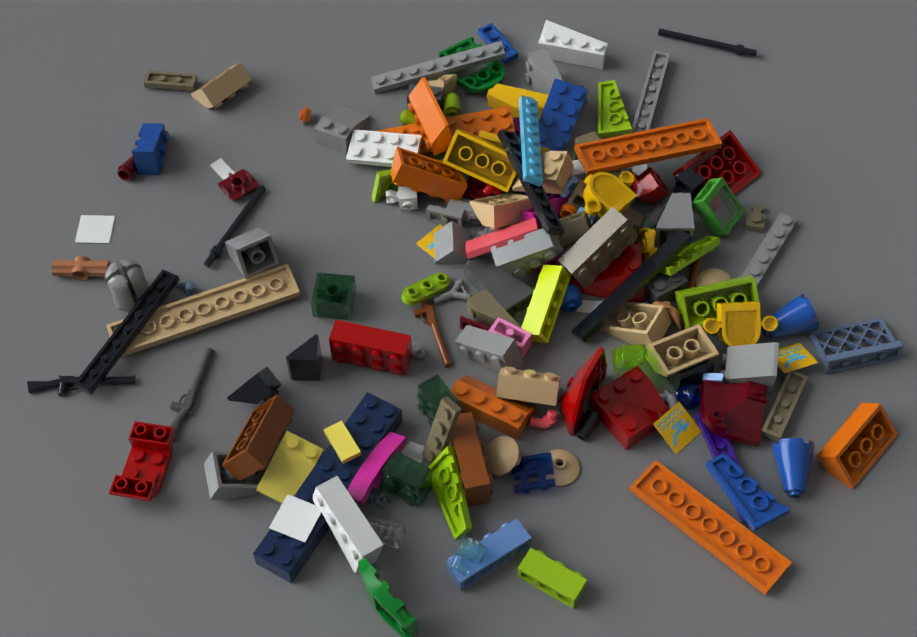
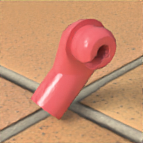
[529,410,558,429]

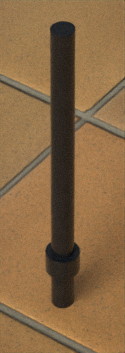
[658,28,757,57]
[203,186,266,268]

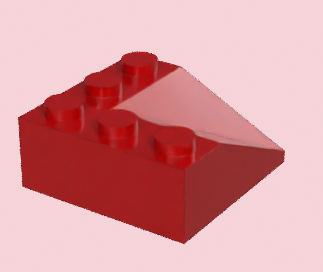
[589,366,669,450]

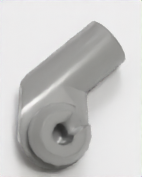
[659,390,678,409]

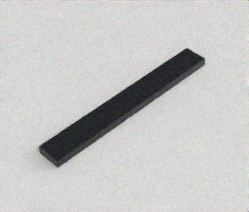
[497,130,565,236]
[571,230,693,343]
[74,269,180,395]

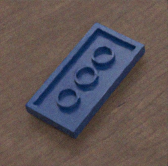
[539,78,588,151]

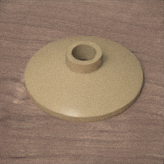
[539,449,580,487]

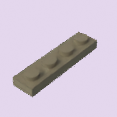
[761,371,808,442]
[422,396,462,463]

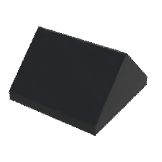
[286,334,322,381]
[666,359,715,394]

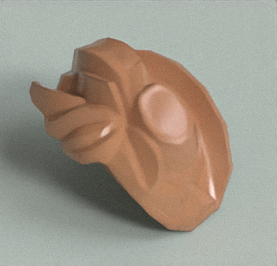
[652,301,682,330]

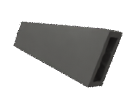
[464,256,534,317]

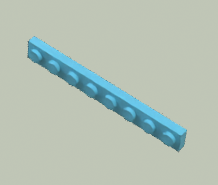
[518,95,543,187]

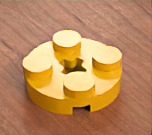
[638,228,658,263]

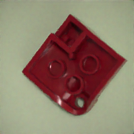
[701,379,767,447]

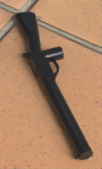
[27,375,136,397]

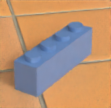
[446,519,531,591]

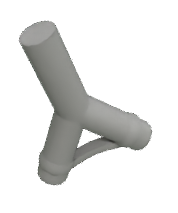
[432,279,472,304]

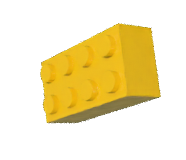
[442,128,517,193]

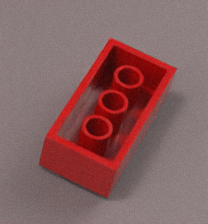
[329,320,413,376]

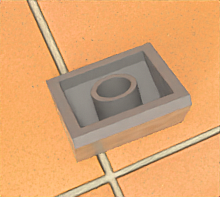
[434,221,472,264]

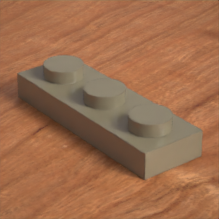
[143,70,198,91]

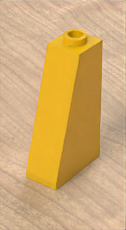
[487,83,548,119]

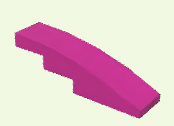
[347,431,407,505]

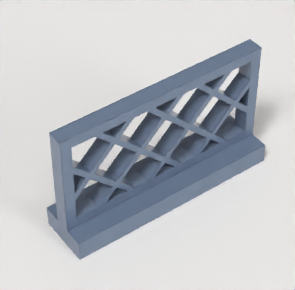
[809,318,903,374]

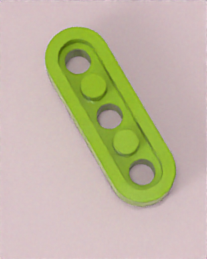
[401,272,450,306]

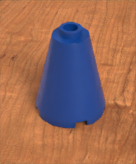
[761,294,819,338]
[772,438,814,498]

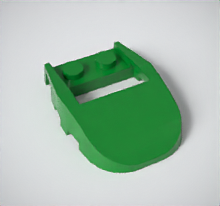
[439,37,505,93]
[358,557,419,637]

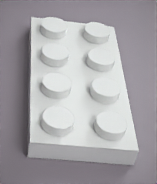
[346,129,422,167]

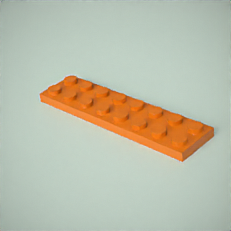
[377,106,515,154]
[574,118,723,176]
[629,460,792,595]

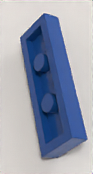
[478,23,518,64]

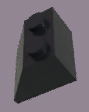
[227,367,282,404]

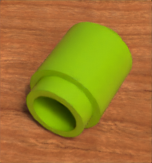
[443,92,461,117]

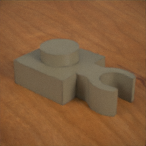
[744,202,766,233]

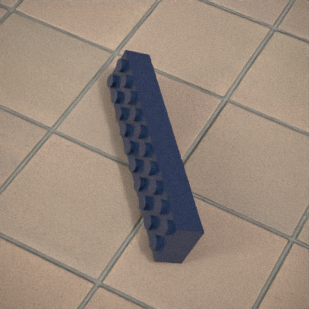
[253,392,403,584]

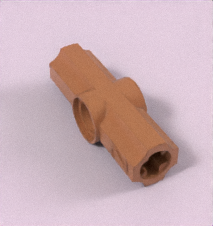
[51,256,111,281]

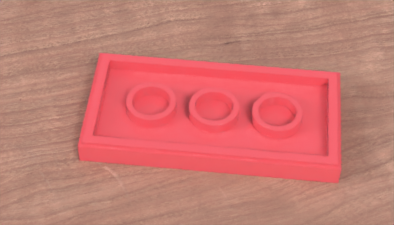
[465,217,539,259]

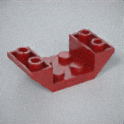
[109,421,174,501]

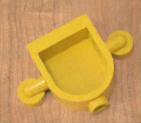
[583,171,637,217]
[703,301,778,346]

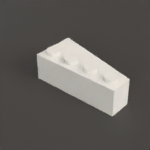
[538,20,608,70]
[313,476,384,573]

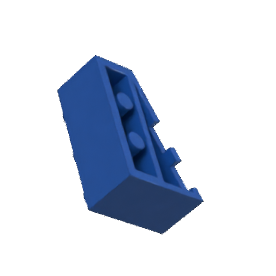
[132,123,169,175]

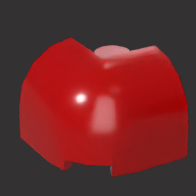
[629,167,669,204]

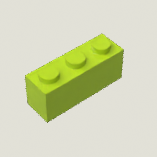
[517,548,587,609]

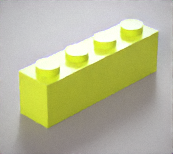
[521,265,571,343]

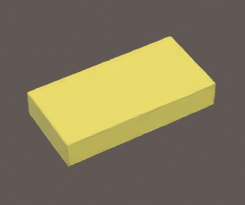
[323,420,361,464]

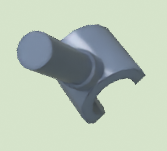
[175,281,196,295]

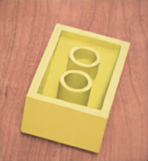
[256,431,323,504]

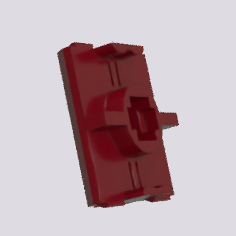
[218,169,259,202]
[463,176,495,200]

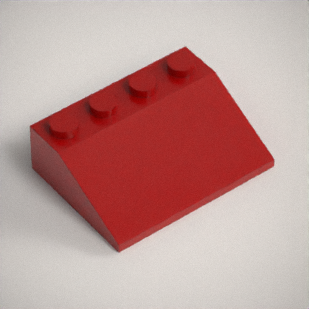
[672,130,762,211]

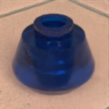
[675,384,700,411]

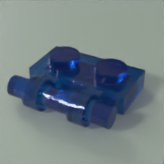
[512,452,556,494]

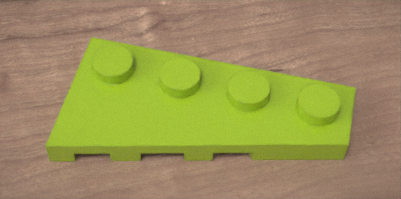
[426,446,472,540]

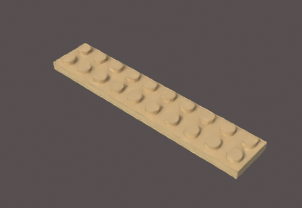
[106,264,301,358]

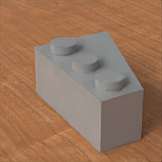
[490,228,563,277]
[455,325,525,374]

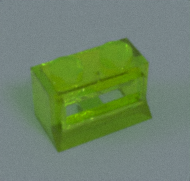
[612,344,648,370]

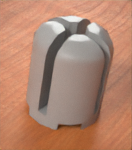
[105,259,149,311]

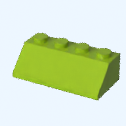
[675,275,762,329]

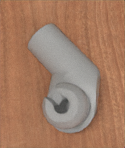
[412,342,426,359]

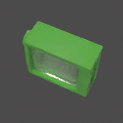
[692,177,745,236]

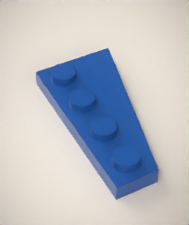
[705,453,790,532]

